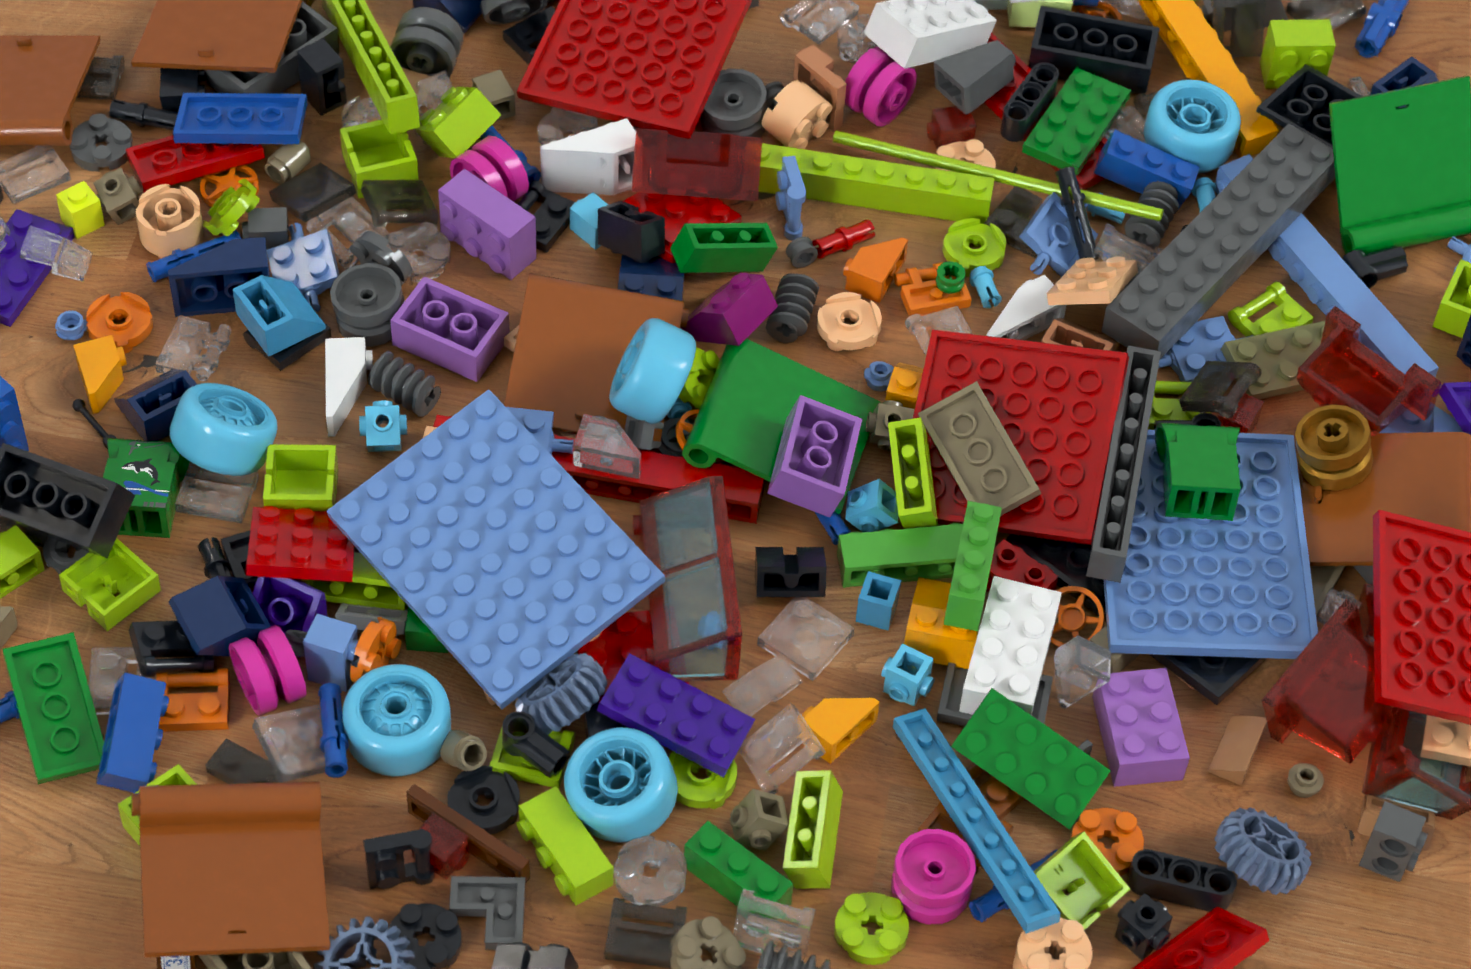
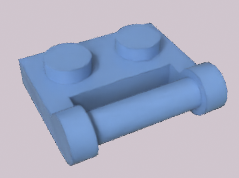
[775,155,806,241]

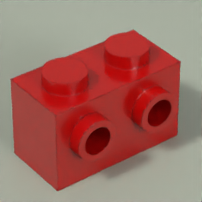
[986,539,1058,592]

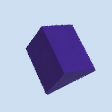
[253,577,328,657]

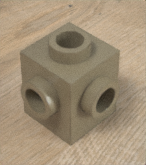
[93,168,143,225]
[865,400,915,451]
[730,789,789,851]

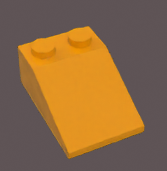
[904,577,978,669]

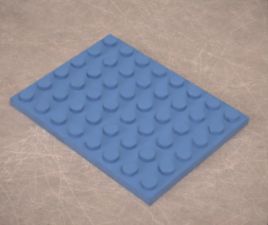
[327,389,665,710]
[1104,430,1321,660]

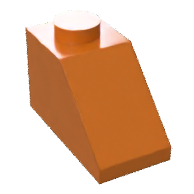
[843,237,908,303]

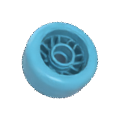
[1144,80,1241,173]
[609,318,696,424]
[170,383,278,476]
[342,664,451,777]
[564,727,678,843]

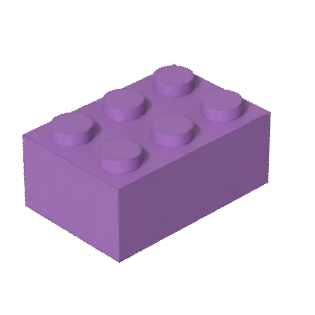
[438,169,536,280]
[390,276,510,382]
[767,395,862,518]
[1092,668,1190,787]

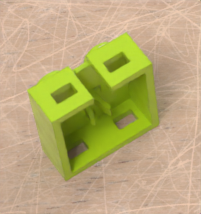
[59,538,161,631]
[1033,832,1130,930]

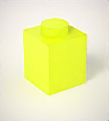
[56,181,105,239]

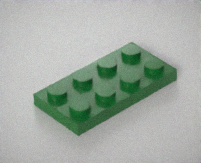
[1022,67,1131,176]
[3,632,104,785]
[951,688,1111,830]

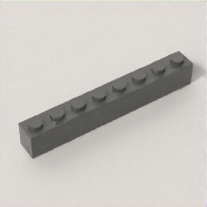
[1086,345,1161,583]

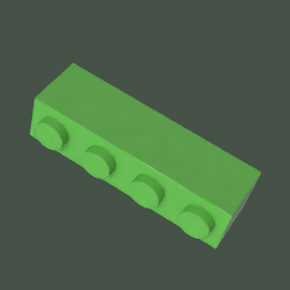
[944,501,1002,631]
[837,523,963,588]

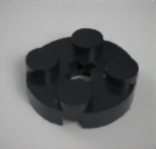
[447,765,520,835]
[387,903,462,969]

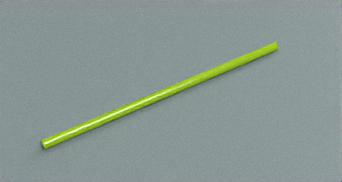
[833,130,1164,221]

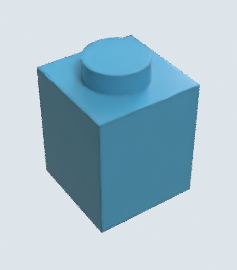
[855,571,901,631]

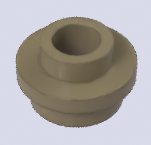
[1287,763,1324,798]

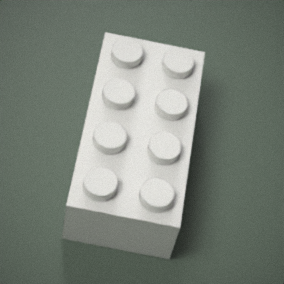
[864,0,997,69]
[959,576,1062,715]

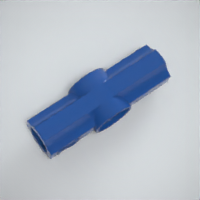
[1354,0,1410,59]

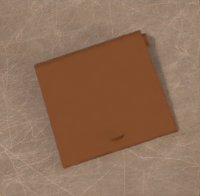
[131,0,317,73]
[0,35,101,146]
[504,273,689,449]
[1302,432,1471,566]
[131,781,330,957]

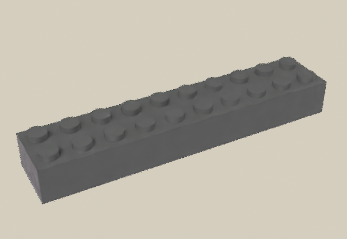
[1102,124,1335,359]

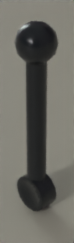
[72,399,116,449]

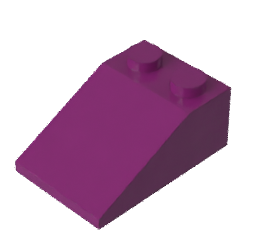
[680,272,778,346]

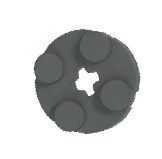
[69,113,133,172]
[350,231,412,287]

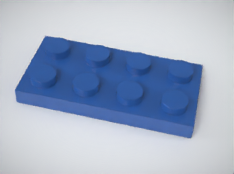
[173,93,308,145]

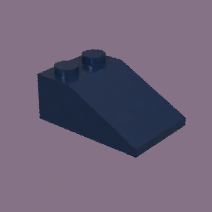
[168,237,270,317]
[618,254,685,301]

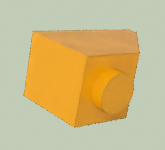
[73,335,127,414]
[885,362,924,409]
[799,698,880,764]

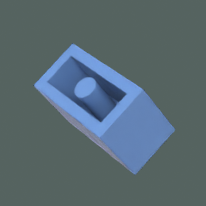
[303,614,359,692]

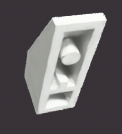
[986,274,1067,340]
[325,337,373,437]

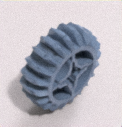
[515,653,608,734]
[1214,807,1312,895]
[313,916,416,969]

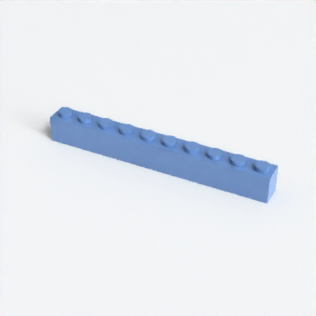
[1215,154,1439,402]

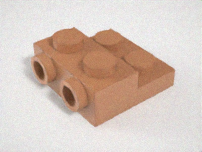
[793,44,846,132]

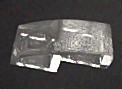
[20,226,92,282]
[722,653,803,716]

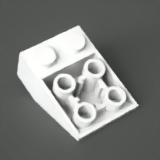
[541,118,643,195]

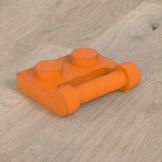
[156,668,230,732]

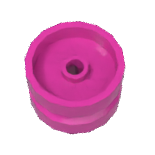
[844,47,917,127]
[450,136,529,202]
[229,625,307,716]
[891,829,976,924]

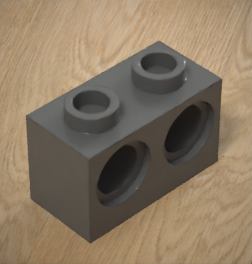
[1359,801,1428,882]

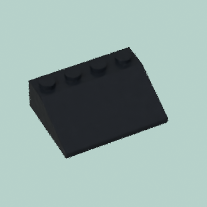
[1256,64,1363,149]

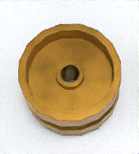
[1295,405,1373,491]

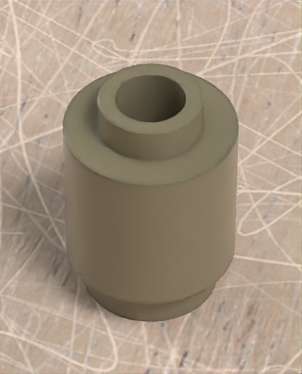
[265,140,311,184]
[440,730,487,771]

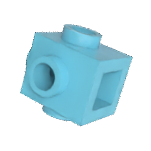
[359,400,407,452]
[845,479,899,532]
[881,643,935,706]

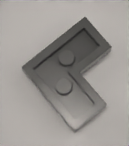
[449,876,525,950]

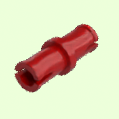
[812,219,875,259]

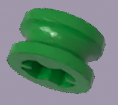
[935,261,966,294]

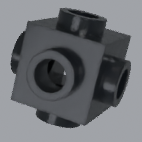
[1115,893,1173,960]

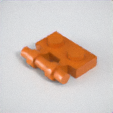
[894,262,972,318]

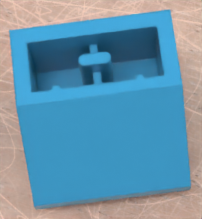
[233,275,326,357]

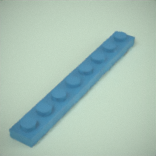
[893,708,1060,933]

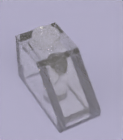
[573,414,641,479]
[1054,635,1111,709]

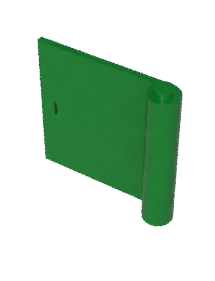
[1329,75,1471,255]
[682,338,880,514]

